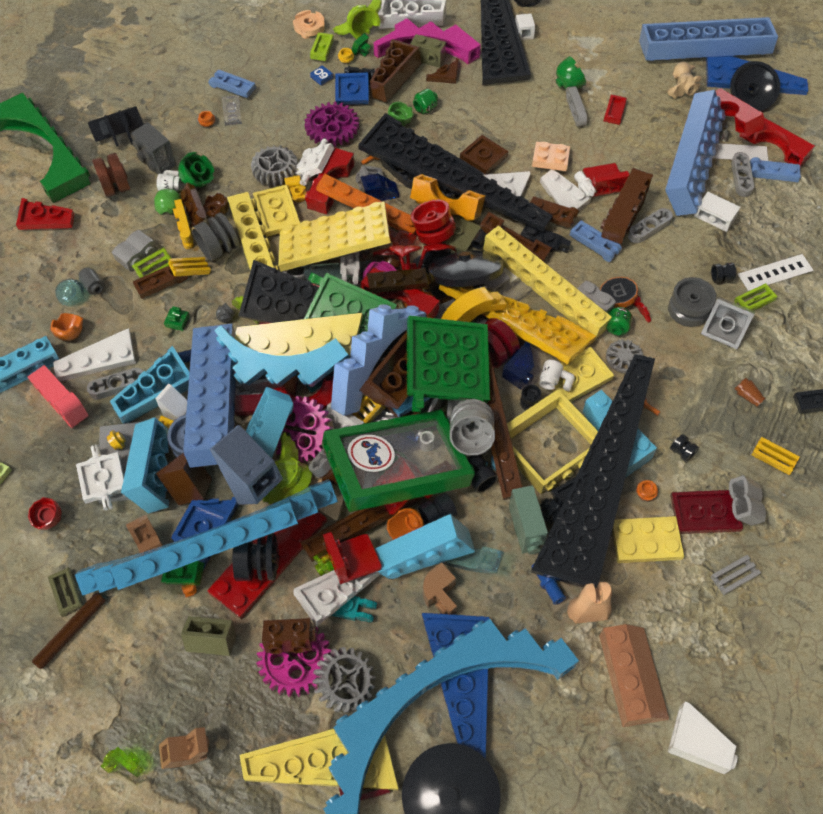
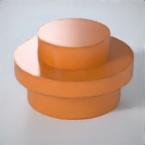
[198,111,215,127]
[636,480,658,501]

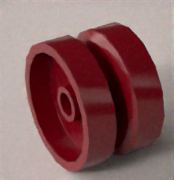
[484,318,520,369]

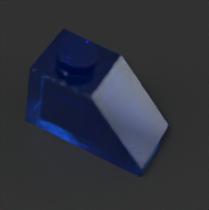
[361,173,400,201]
[502,342,534,390]

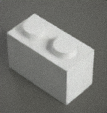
[694,192,740,232]

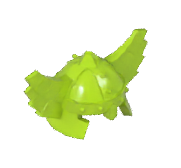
[333,0,382,39]
[263,432,312,504]

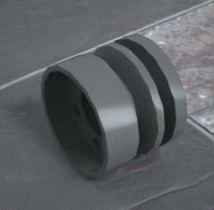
[192,213,239,262]

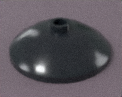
[730,61,780,111]

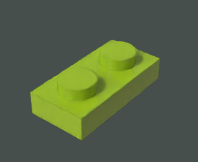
[310,32,334,61]

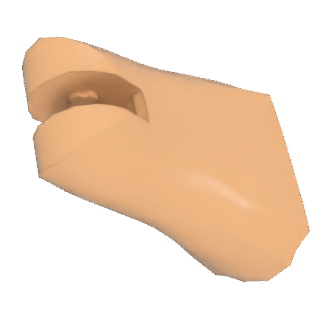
[567,582,612,623]

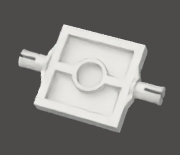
[294,139,334,186]
[76,445,124,511]

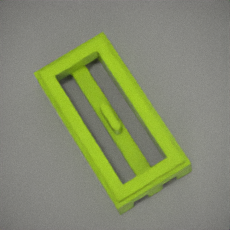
[132,247,171,278]
[734,283,778,311]

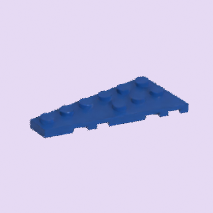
[706,56,808,95]
[422,613,489,759]

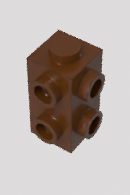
[262,618,317,655]

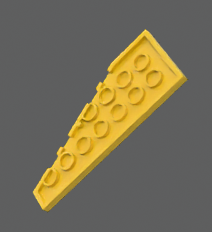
[439,285,596,364]

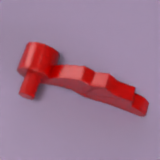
[633,296,651,323]

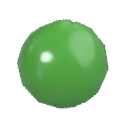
[388,101,414,126]
[154,189,182,215]

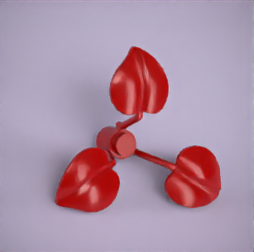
[373,243,456,270]

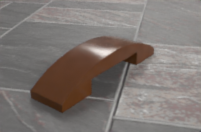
[480,212,552,261]

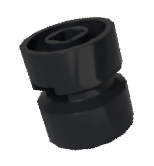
[467,454,498,493]
[418,492,458,525]

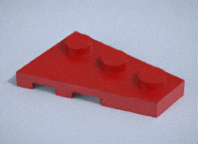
[16,198,75,230]

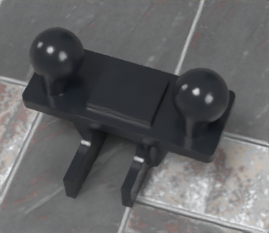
[88,106,144,147]

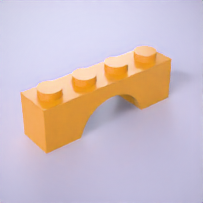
[410,174,485,221]

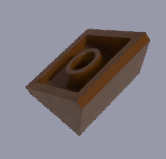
[156,453,212,505]

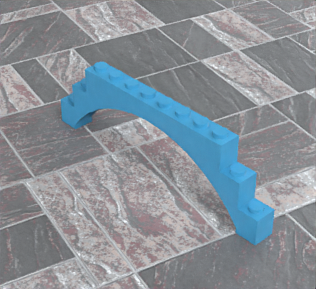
[75,479,338,596]
[323,619,579,814]

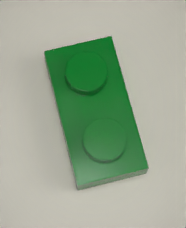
[161,561,205,585]

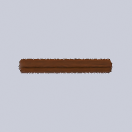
[32,593,105,669]

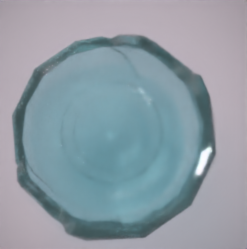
[55,278,87,307]

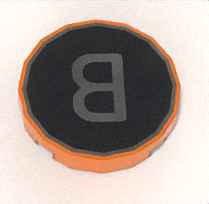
[600,277,638,308]

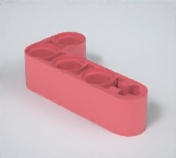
[27,365,89,428]

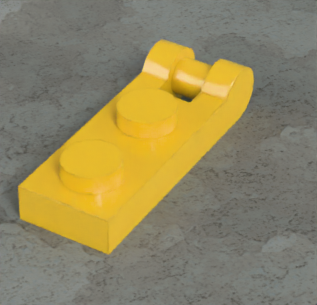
[173,199,194,249]

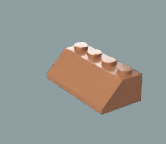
[599,624,669,727]

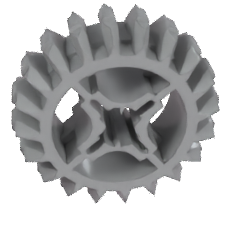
[251,145,298,187]
[312,647,376,713]

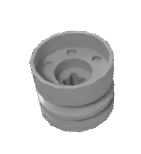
[450,399,495,455]

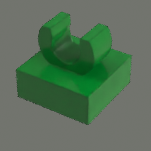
[351,33,371,57]
[164,306,190,331]

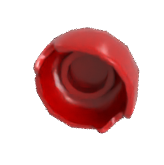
[28,497,62,530]

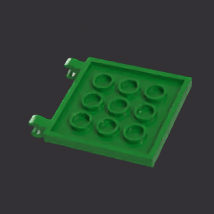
[303,272,398,334]
[407,315,490,412]

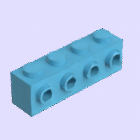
[0,336,59,393]

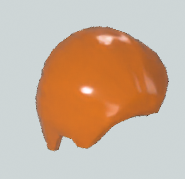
[50,313,83,341]
[387,508,424,540]

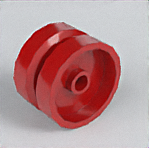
[411,199,456,245]

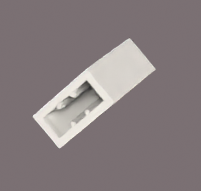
[668,702,738,774]

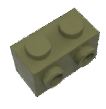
[411,34,446,68]
[181,616,236,656]

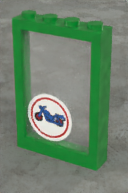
[322,410,475,512]

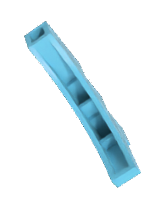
[214,325,350,387]

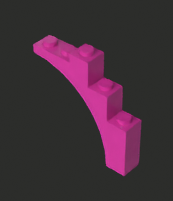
[373,18,481,64]

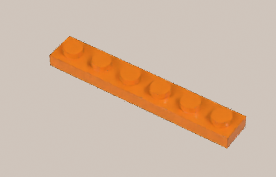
[316,174,416,237]

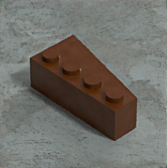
[370,39,421,102]
[600,168,653,244]

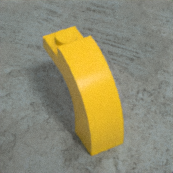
[441,287,507,322]

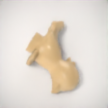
[667,62,701,99]

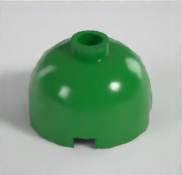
[555,56,586,90]
[178,152,215,189]

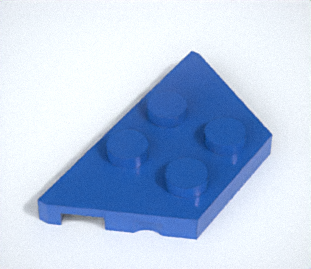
[171,497,238,570]

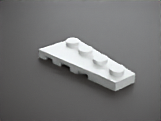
[53,328,136,381]

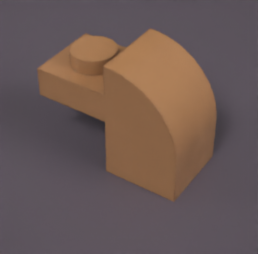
[126,514,163,553]
[423,562,457,615]
[159,727,209,769]

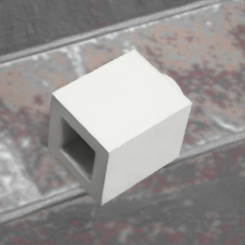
[515,14,535,40]

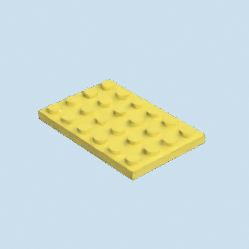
[278,202,391,272]

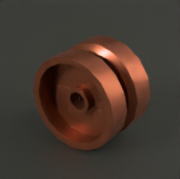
[92,153,130,197]

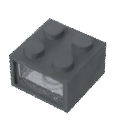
[131,122,176,174]

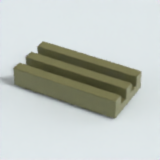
[48,567,83,617]

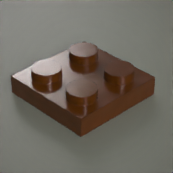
[460,135,508,175]

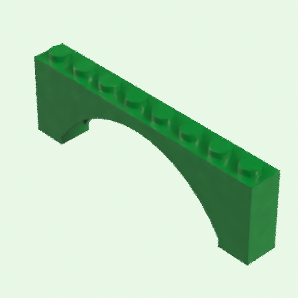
[0,92,91,203]

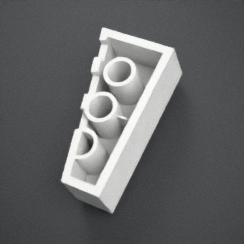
[378,0,446,29]

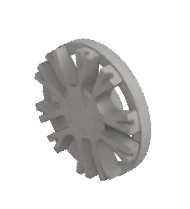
[606,339,643,373]

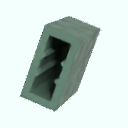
[509,485,548,554]

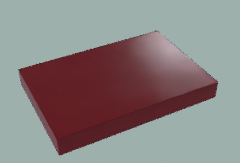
[670,490,743,534]

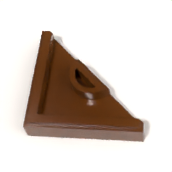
[426,58,459,84]

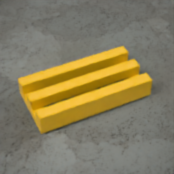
[168,257,211,276]
[751,437,800,475]

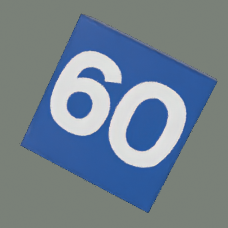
[310,65,333,85]

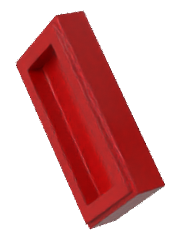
[603,94,627,125]

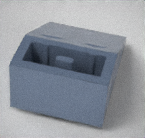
[210,425,283,505]

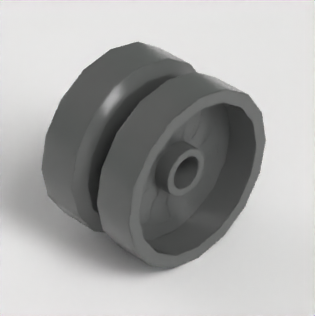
[668,277,716,327]

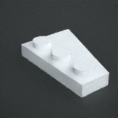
[540,169,591,217]

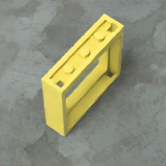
[507,389,598,494]

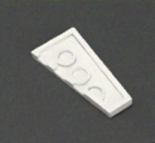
[294,570,381,627]

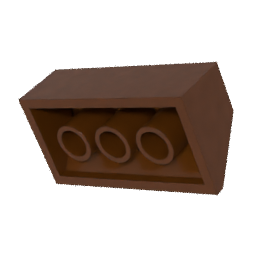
[359,331,408,409]

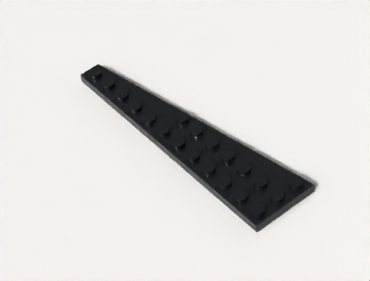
[480,0,531,85]
[358,113,553,232]
[239,260,407,351]
[531,354,655,588]

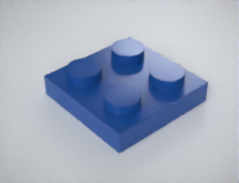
[335,73,369,105]

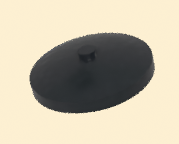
[428,250,504,287]
[402,743,501,814]

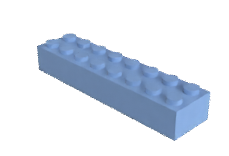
[639,17,778,61]
[665,90,725,216]
[183,324,237,468]

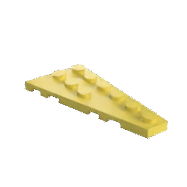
[235,313,363,359]
[239,729,398,790]

